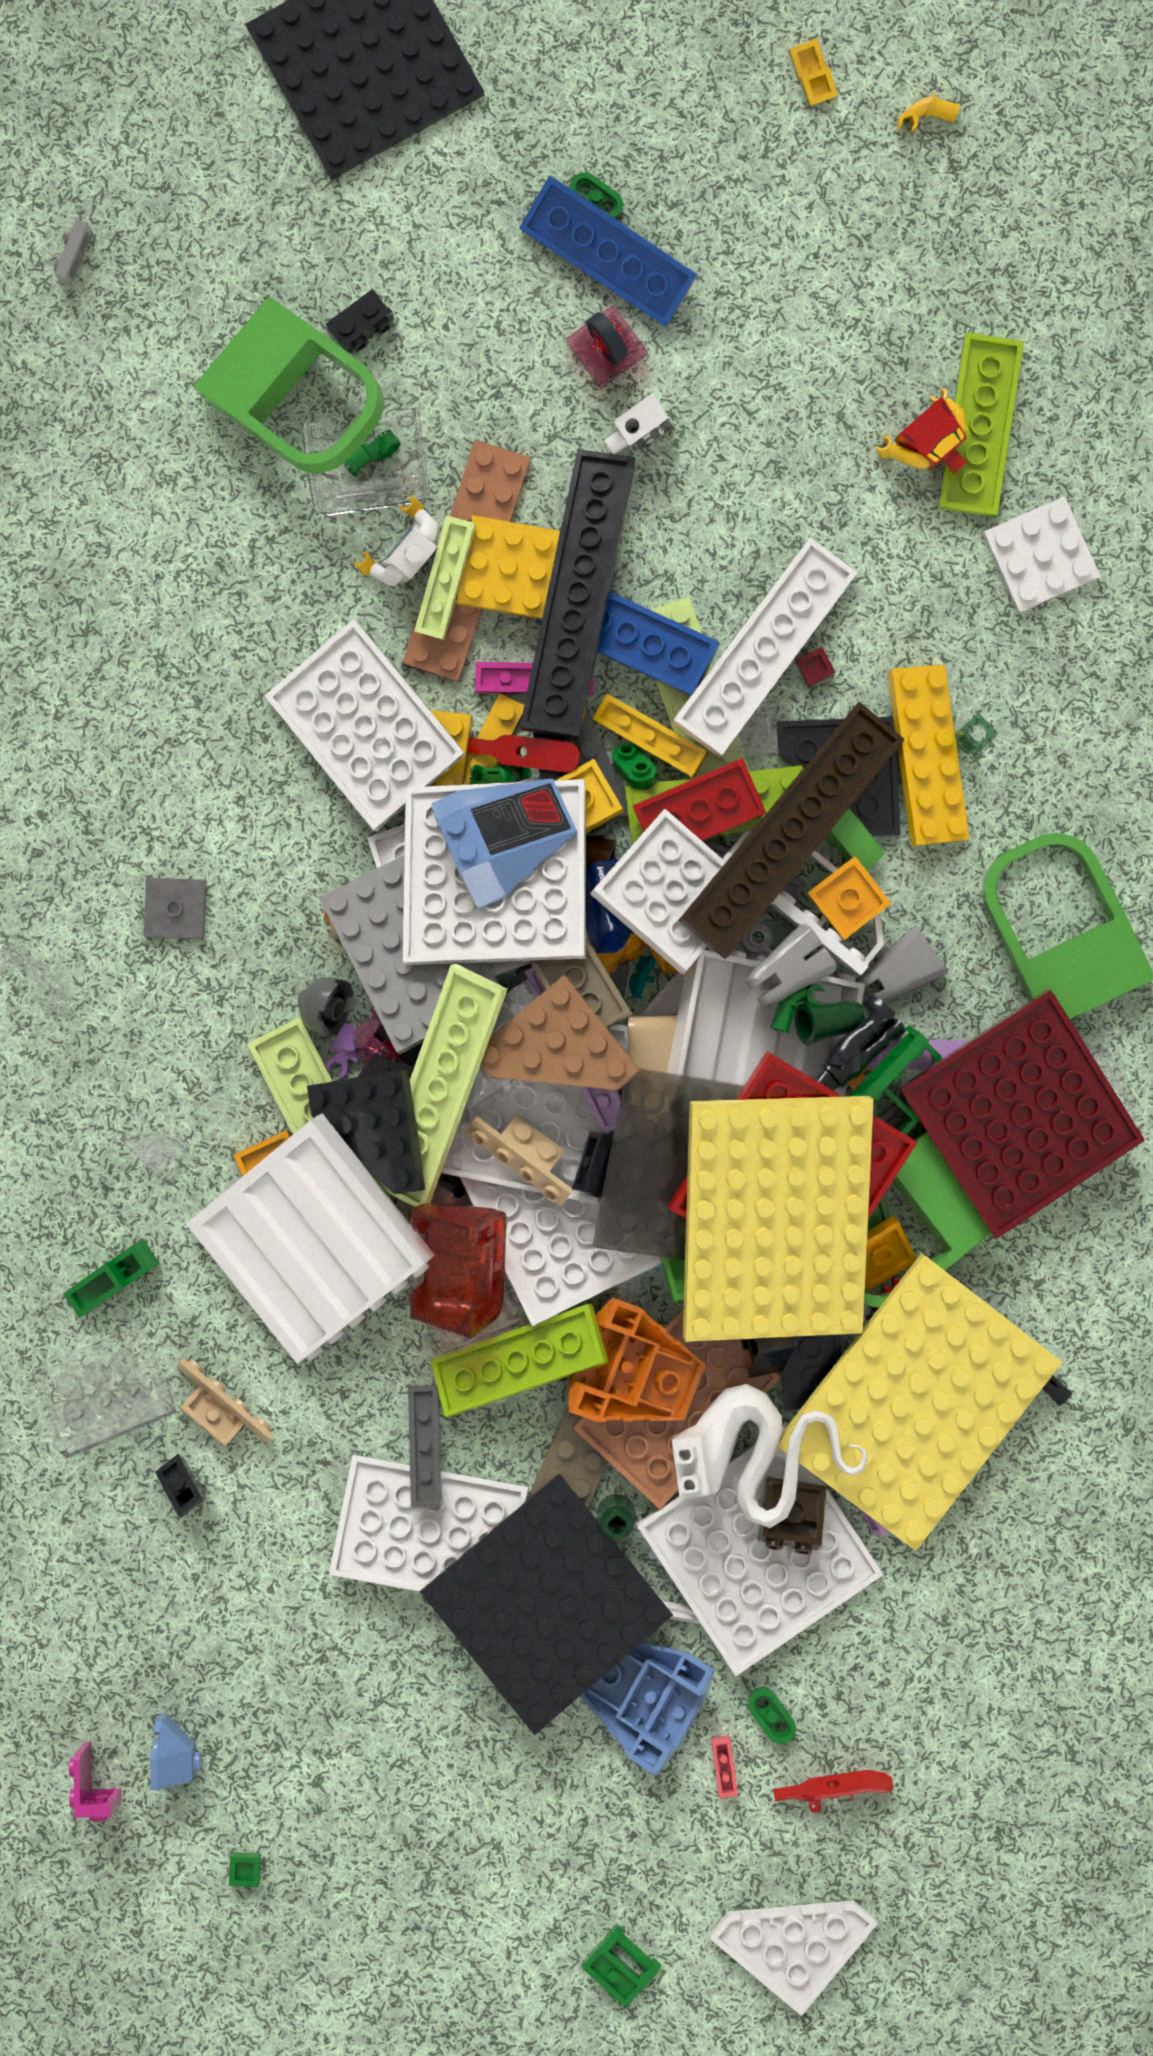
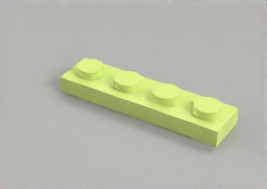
[414,515,476,641]

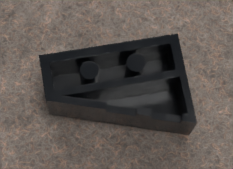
[741,1336,797,1378]

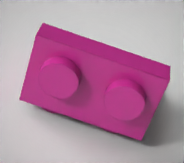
[69,1742,122,1822]

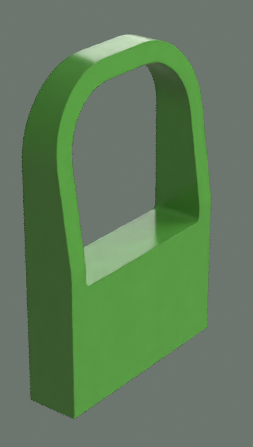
[193,296,384,473]
[982,833,1153,1019]
[864,1128,990,1308]

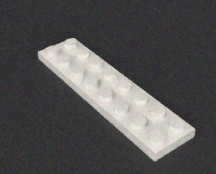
[672,538,858,758]

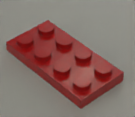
[632,758,766,841]

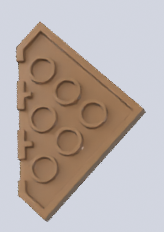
[480,975,641,1091]

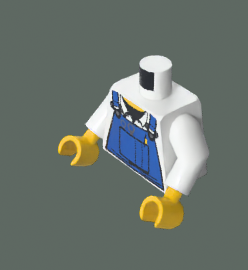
[354,495,440,586]

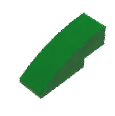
[63,1239,160,1318]

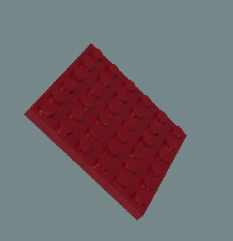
[898,989,1145,1239]

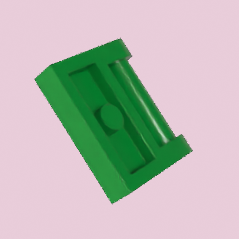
[581,1924,661,2008]

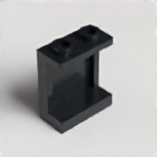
[572,1131,664,1213]

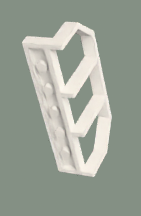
[723,831,884,978]

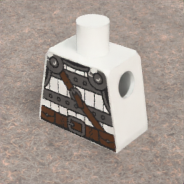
[604,393,674,454]

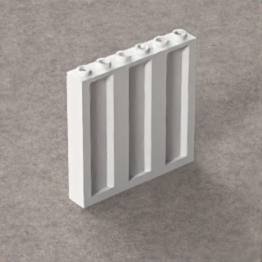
[657,946,865,1134]
[186,1113,435,1364]

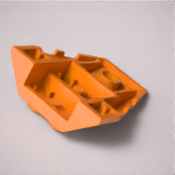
[569,1297,706,1422]

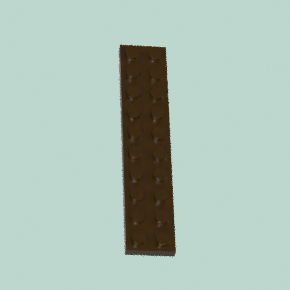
[678,701,905,959]

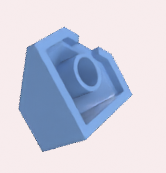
[150,1714,202,1790]

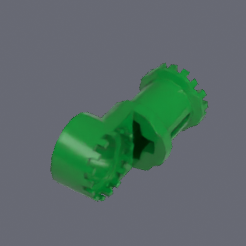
[344,429,401,477]
[469,764,532,785]

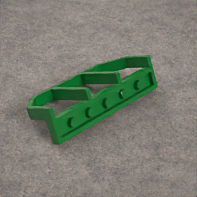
[848,1025,942,1134]

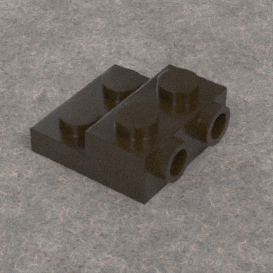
[758,1477,827,1555]

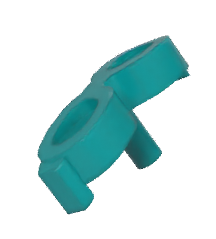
[629,955,656,999]

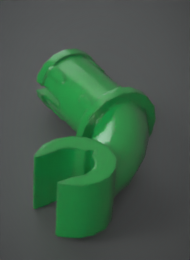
[770,984,825,1034]

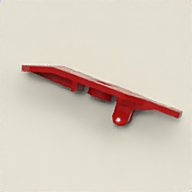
[468,734,580,772]
[773,1770,894,1813]

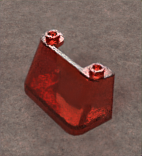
[408,1203,507,1338]

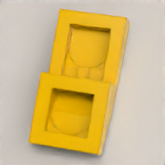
[788,38,838,106]

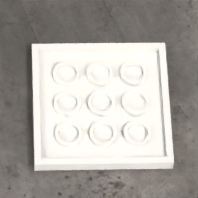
[590,809,726,975]

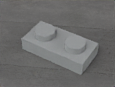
[54,219,93,287]

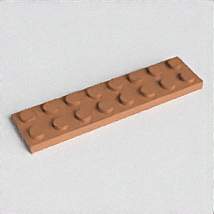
[402,440,531,682]

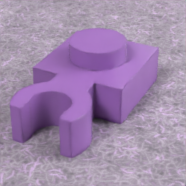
[326,1022,371,1078]

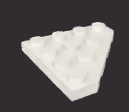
[709,1900,878,2016]

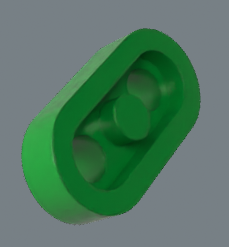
[570,172,623,220]
[612,744,657,790]
[748,1687,796,1744]

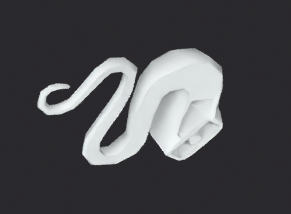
[672,1384,868,1528]

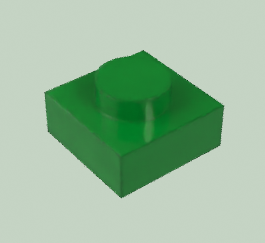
[229,1852,261,1887]

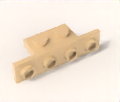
[465,1114,573,1206]
[176,1358,274,1447]

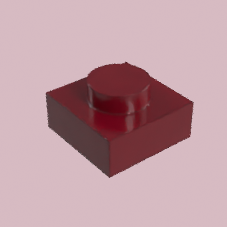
[795,647,836,688]

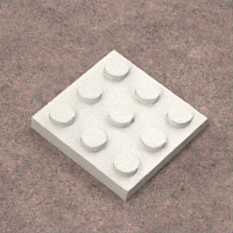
[982,496,1101,614]

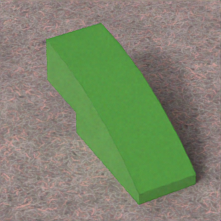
[825,809,885,871]

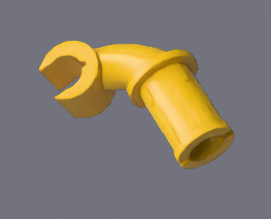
[896,93,960,134]

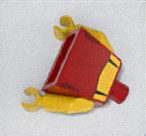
[875,388,967,474]

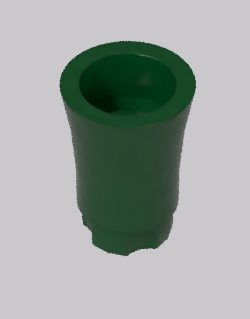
[794,1001,865,1045]
[596,1494,637,1540]

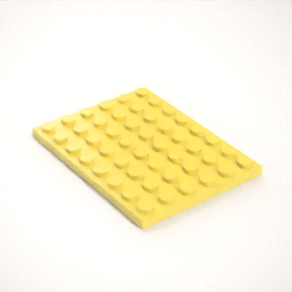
[683,1096,874,1342]
[778,1253,1062,1551]

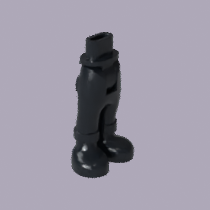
[815,995,906,1091]

